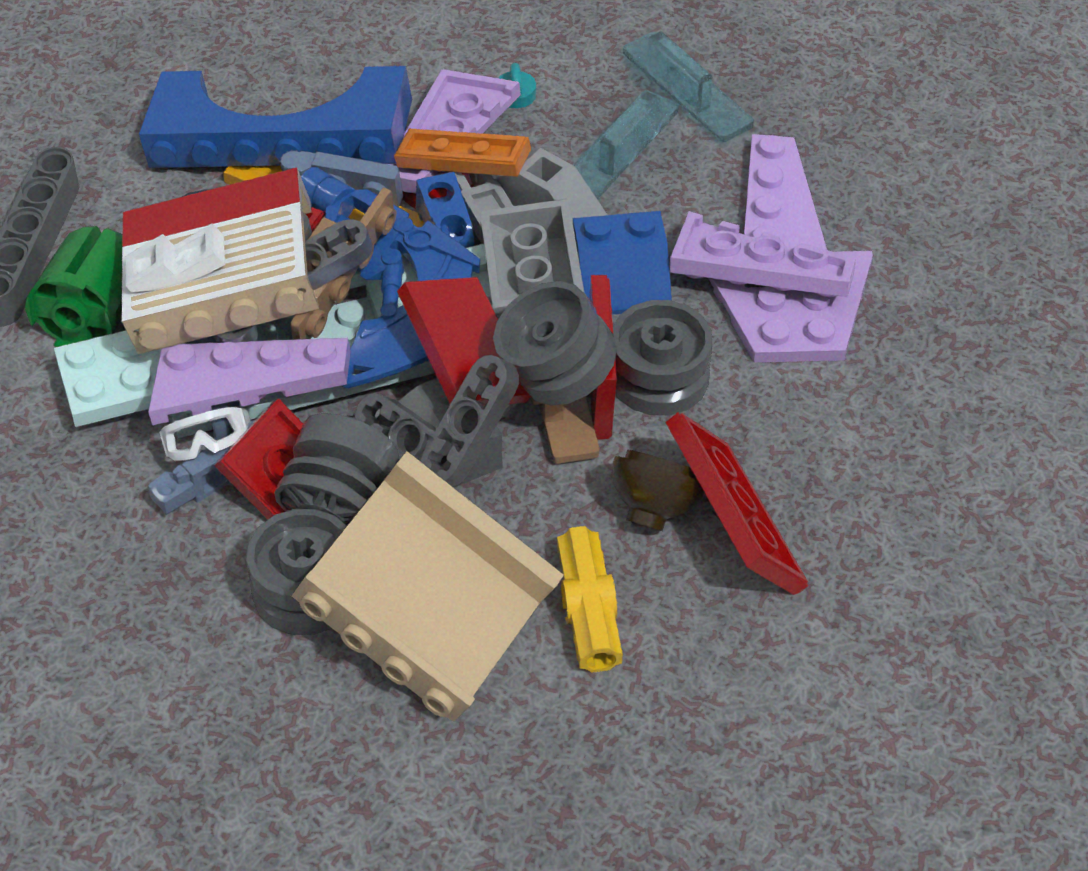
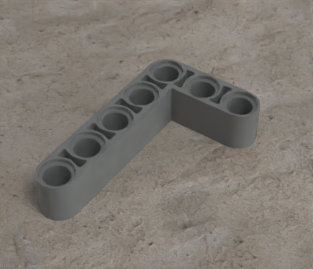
[0,147,79,327]

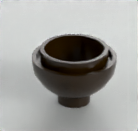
[612,450,705,532]

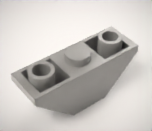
[492,148,607,223]

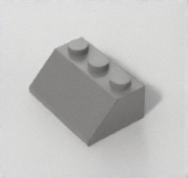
[480,199,584,317]

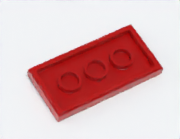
[665,412,809,595]

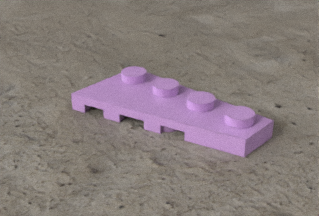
[388,69,521,193]
[744,134,827,250]
[670,211,856,297]
[148,338,351,425]

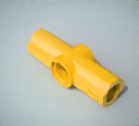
[557,526,623,673]

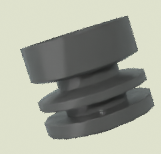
[274,413,399,526]

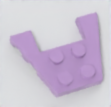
[708,251,873,363]

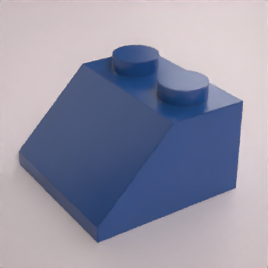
[573,211,672,315]

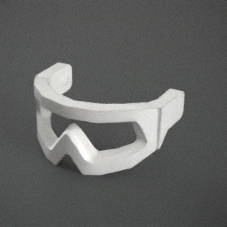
[159,407,251,461]

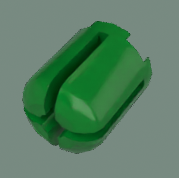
[25,226,123,347]

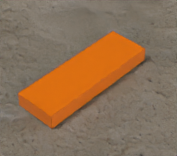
[394,128,531,177]

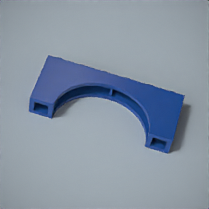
[139,66,412,168]

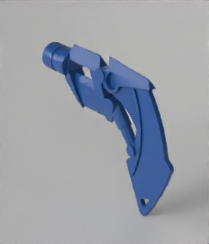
[301,167,480,389]

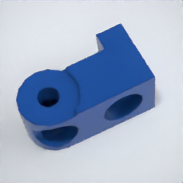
[416,172,474,248]

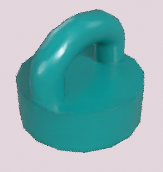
[499,62,536,109]

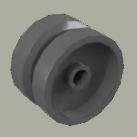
[493,281,617,406]
[613,300,713,416]
[246,509,347,635]

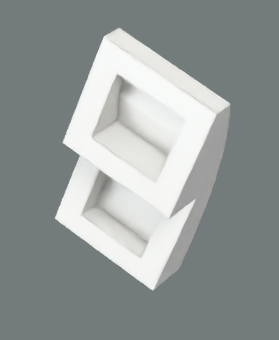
[125,223,225,292]

